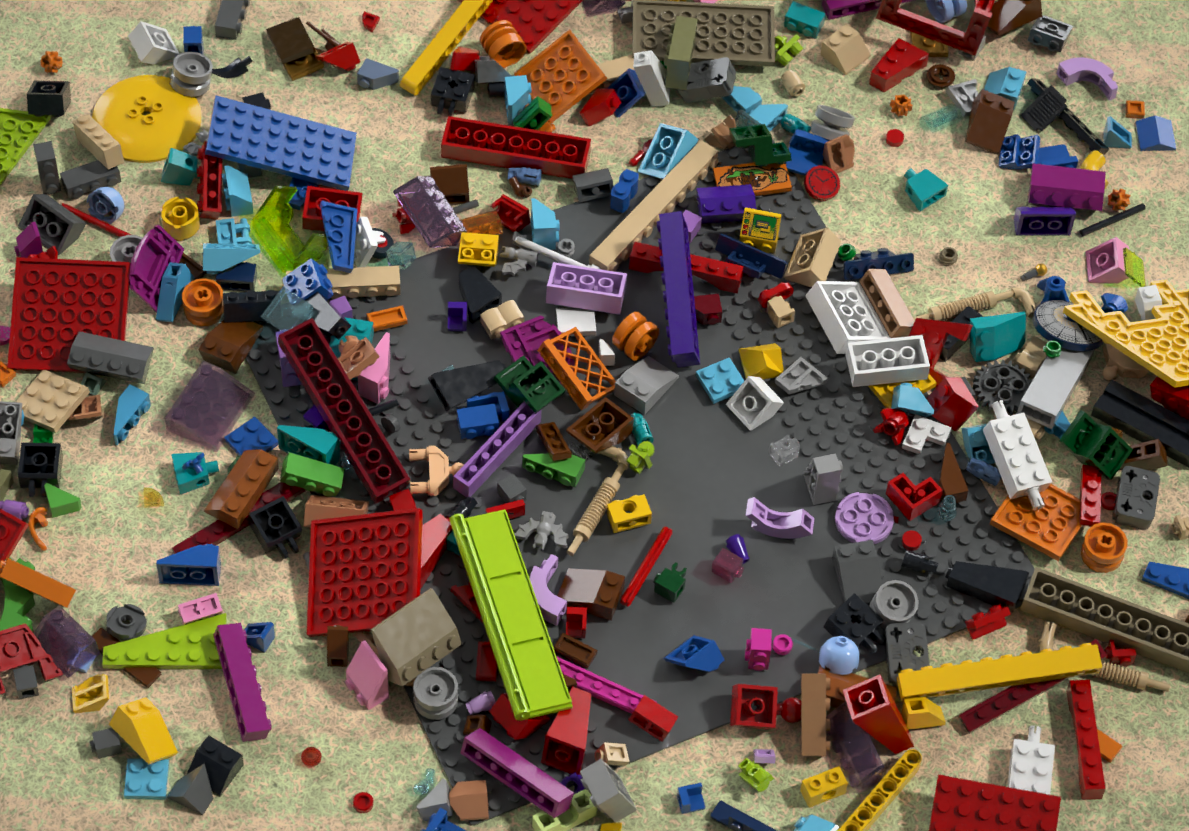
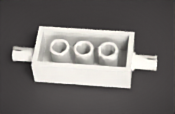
[983,400,1052,510]
[1007,725,1055,795]

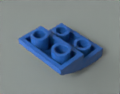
[999,134,1041,169]

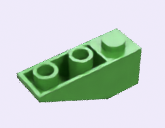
[522,453,585,487]

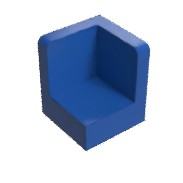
[677,783,705,814]

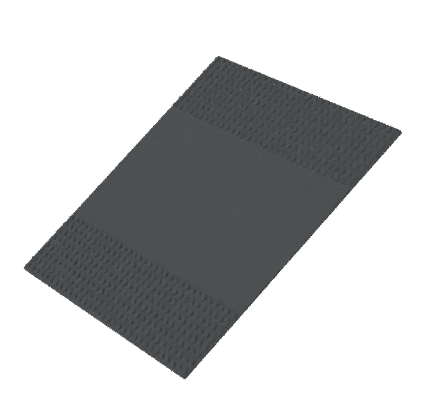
[246,139,1035,826]

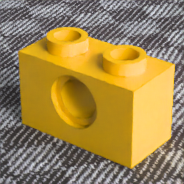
[607,494,652,533]
[800,766,848,808]

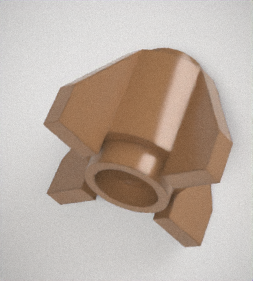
[705,115,736,149]

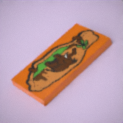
[713,163,792,196]

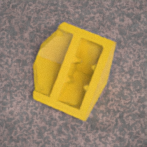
[72,674,109,713]

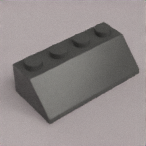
[67,332,154,384]

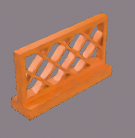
[537,327,616,411]

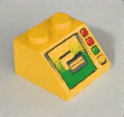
[739,207,782,254]

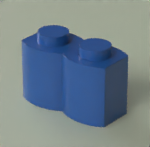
[610,169,639,213]

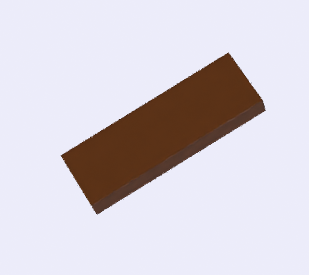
[536,422,572,461]

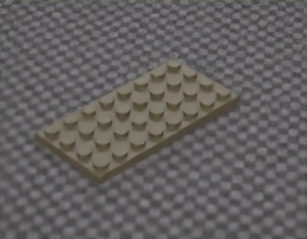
[632,0,775,67]

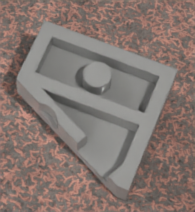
[946,79,978,117]
[775,357,828,394]

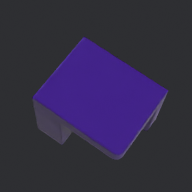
[448,302,467,331]
[303,405,327,430]

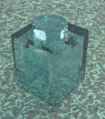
[386,241,416,269]

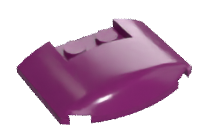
[129,225,184,313]
[500,315,574,386]

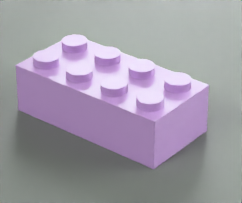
[546,262,627,315]

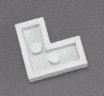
[902,415,951,455]

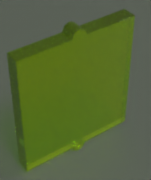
[1123,247,1146,287]

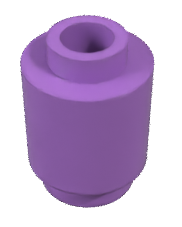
[0,500,29,521]

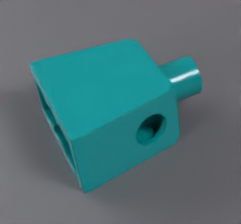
[161,148,200,186]
[904,169,948,211]
[171,452,219,494]

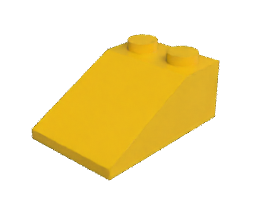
[109,697,178,764]

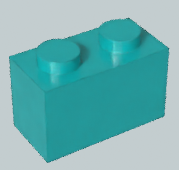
[784,1,826,39]

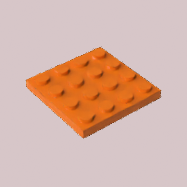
[514,29,608,123]
[990,484,1083,561]

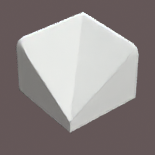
[599,339,615,366]

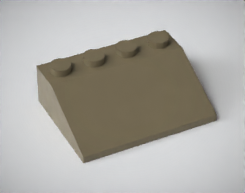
[371,588,462,687]

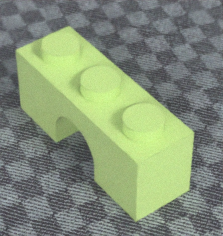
[532,789,597,831]

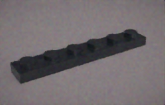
[1027,78,1109,155]

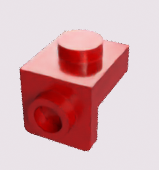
[1104,640,1137,667]

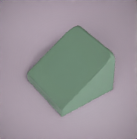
[81,372,107,396]

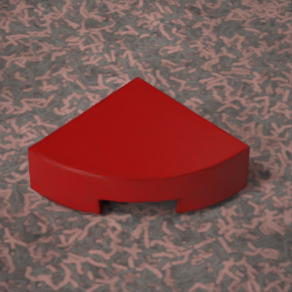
[362,11,380,33]

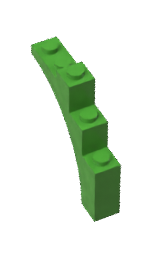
[0,558,35,633]

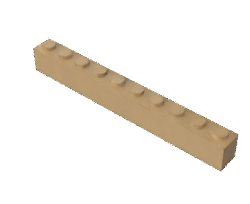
[589,140,719,272]

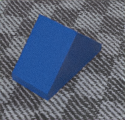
[244,622,275,653]

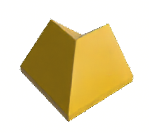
[738,343,784,379]

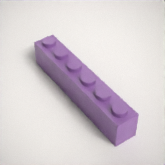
[453,401,541,498]

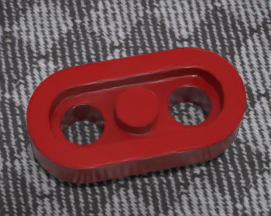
[758,282,794,308]

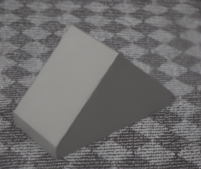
[416,779,453,821]

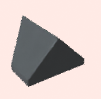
[167,763,213,815]

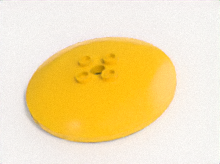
[92,75,201,163]

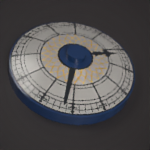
[1032,300,1104,351]

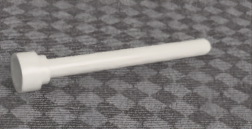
[515,236,600,269]

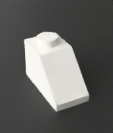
[1135,285,1162,321]

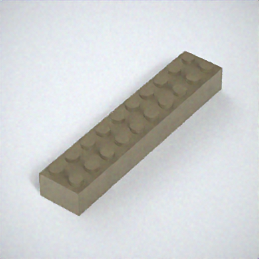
[1020,567,1189,673]

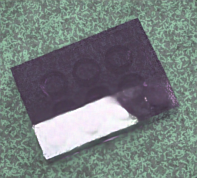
[165,361,255,452]

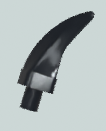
[212,56,253,78]

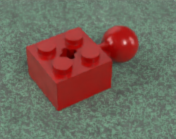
[730,684,801,730]

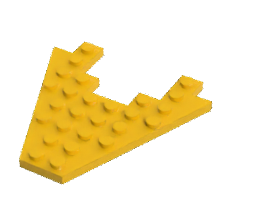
[1063,279,1189,387]

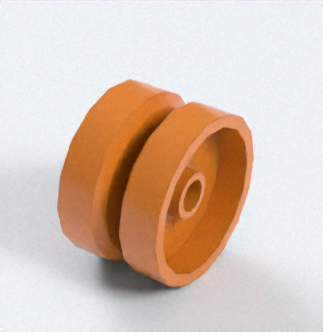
[182,278,224,327]
[612,312,660,361]
[1081,522,1127,573]

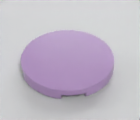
[835,492,894,544]

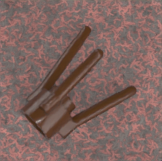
[306,21,342,54]

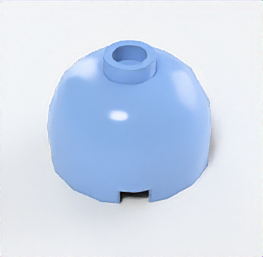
[87,187,124,224]
[819,636,859,675]

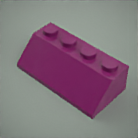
[1028,163,1106,211]

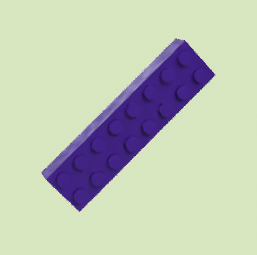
[657,211,701,368]

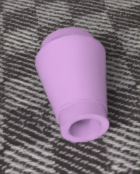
[466,691,496,715]

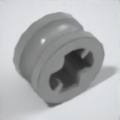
[558,239,575,257]

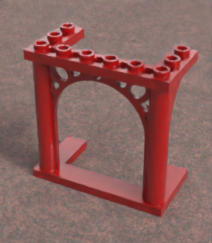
[876,0,995,56]

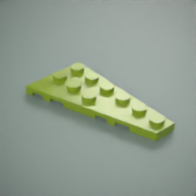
[0,108,51,185]
[103,613,227,669]

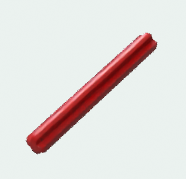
[620,526,672,607]

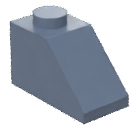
[357,58,399,90]

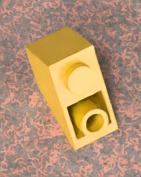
[901,696,946,729]

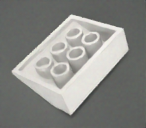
[806,281,890,354]

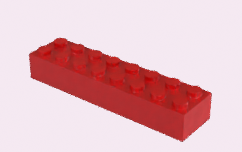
[441,116,591,179]

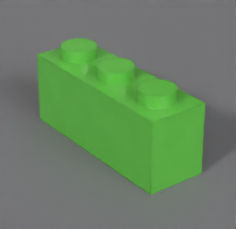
[280,452,344,497]

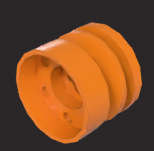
[479,20,526,68]

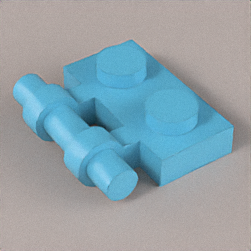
[215,218,252,244]

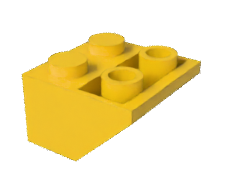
[458,232,499,267]

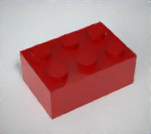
[302,186,363,232]

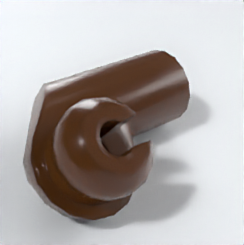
[508,176,532,198]

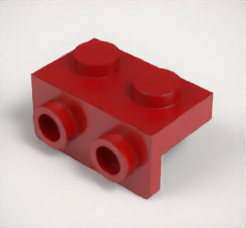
[965,605,1011,639]

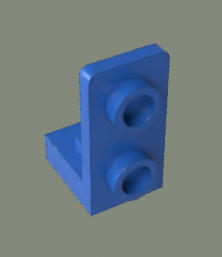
[466,392,509,422]

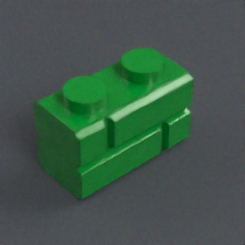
[513,96,552,130]

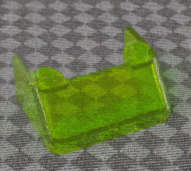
[250,185,328,273]

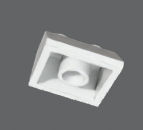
[128,21,179,65]
[726,376,784,430]

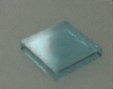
[261,286,314,333]

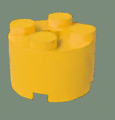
[161,197,200,241]

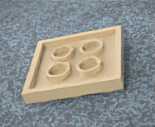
[16,370,90,433]

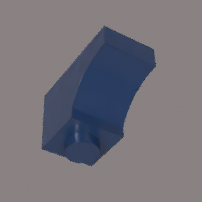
[216,262,257,292]

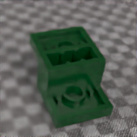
[729,124,792,167]
[494,355,566,414]
[1059,410,1133,480]

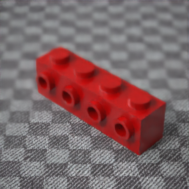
[197,141,222,219]

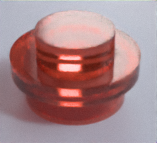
[301,747,322,767]

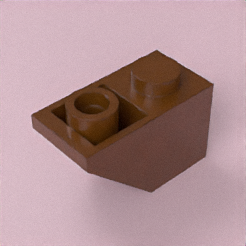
[327,625,349,667]

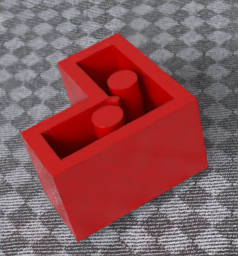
[886,473,943,521]

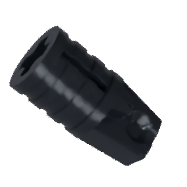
[488,81,505,98]
[445,497,477,519]
[901,549,938,573]

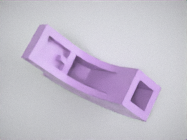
[1056,58,1118,101]
[746,497,814,539]
[530,554,567,626]

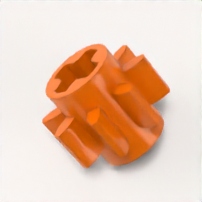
[40,51,63,73]
[890,94,913,117]
[1107,188,1130,212]

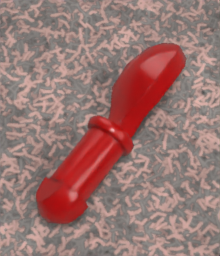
[629,139,653,166]

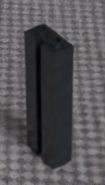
[1091,380,1189,468]

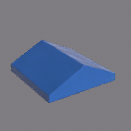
[1135,115,1176,151]

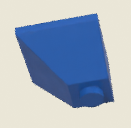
[606,68,645,118]
[664,635,725,672]

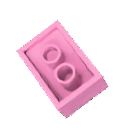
[358,332,390,404]
[345,640,389,710]

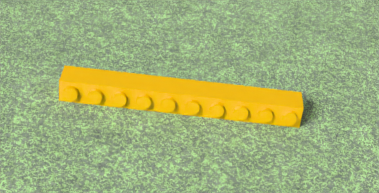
[897,643,1102,702]

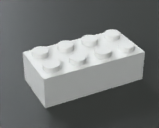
[845,335,930,387]

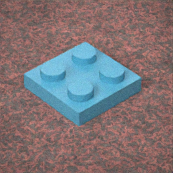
[696,357,744,404]
[124,758,169,800]

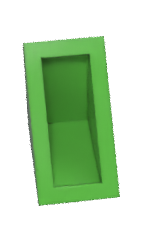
[44,483,82,518]

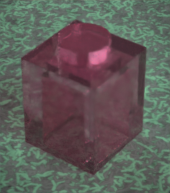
[712,548,744,583]

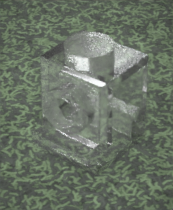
[768,435,800,467]

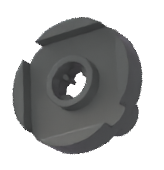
[106,604,147,641]

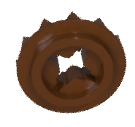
[926,64,955,89]

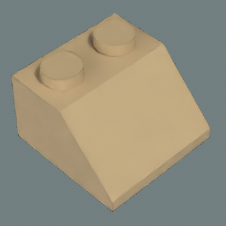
[820,24,871,75]

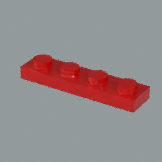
[1079,464,1102,527]

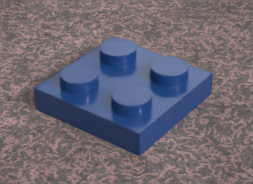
[224,417,278,457]

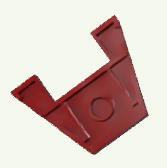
[909,318,972,388]
[0,623,63,695]

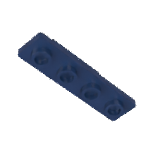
[715,234,787,279]
[844,248,914,280]
[710,800,777,831]

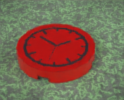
[804,165,840,201]

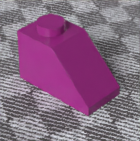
[14,222,43,258]

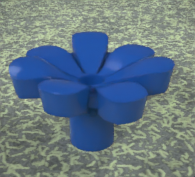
[182,452,204,474]

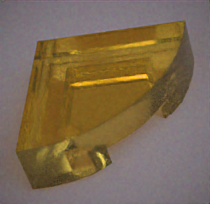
[143,487,164,508]

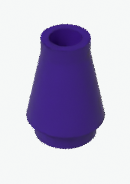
[725,534,750,565]

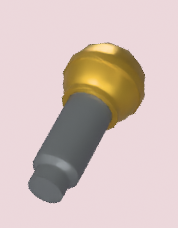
[1020,263,1047,281]

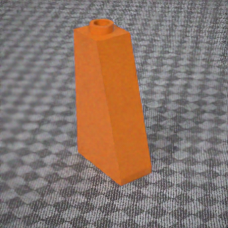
[0,558,76,608]

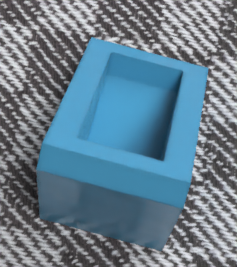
[1103,116,1132,149]

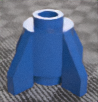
[1037,276,1069,303]
[1101,293,1128,313]

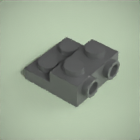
[1027,15,1073,53]

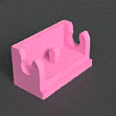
[178,593,223,625]

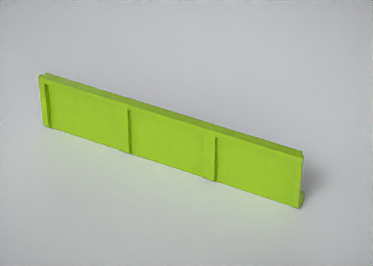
[449,510,573,720]

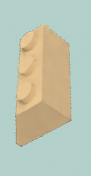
[784,227,841,287]

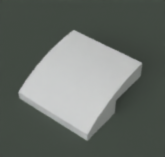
[556,307,596,336]

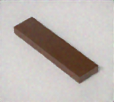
[88,627,162,688]

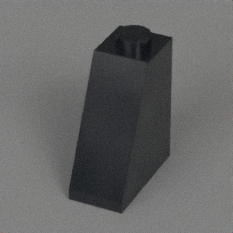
[459,265,502,324]

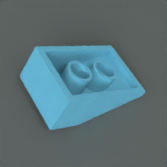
[638,123,699,179]
[203,243,260,274]

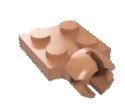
[338,335,380,380]

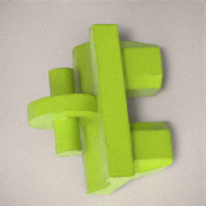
[775,34,803,66]
[626,441,655,474]
[738,758,774,792]

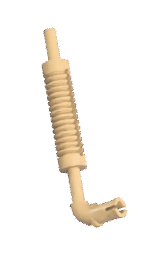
[913,287,1037,321]
[567,446,629,556]
[1038,622,1170,692]

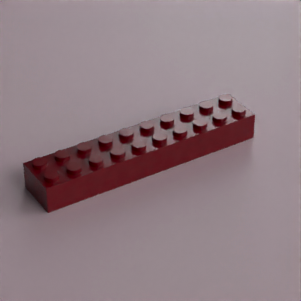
[278,318,410,504]

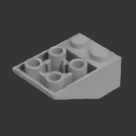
[0,401,22,465]

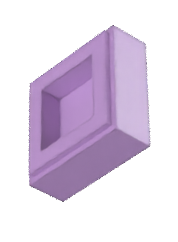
[753,749,775,763]

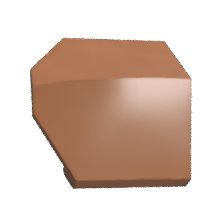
[822,134,855,173]
[67,394,103,420]
[449,780,489,821]

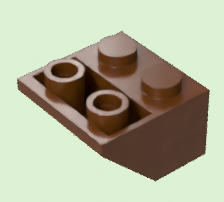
[430,164,469,207]

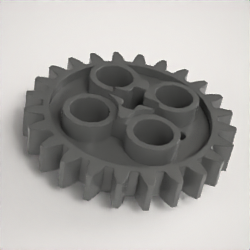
[972,359,1033,415]

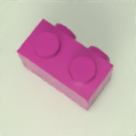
[745,628,772,671]

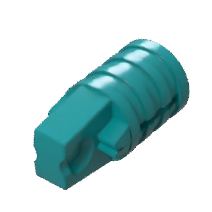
[781,114,811,134]
[630,413,654,446]

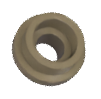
[939,247,958,265]

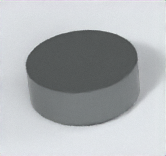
[381,414,400,433]

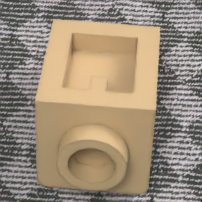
[1172,515,1189,540]
[595,742,629,766]

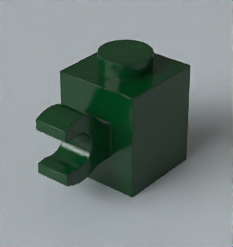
[653,562,687,603]

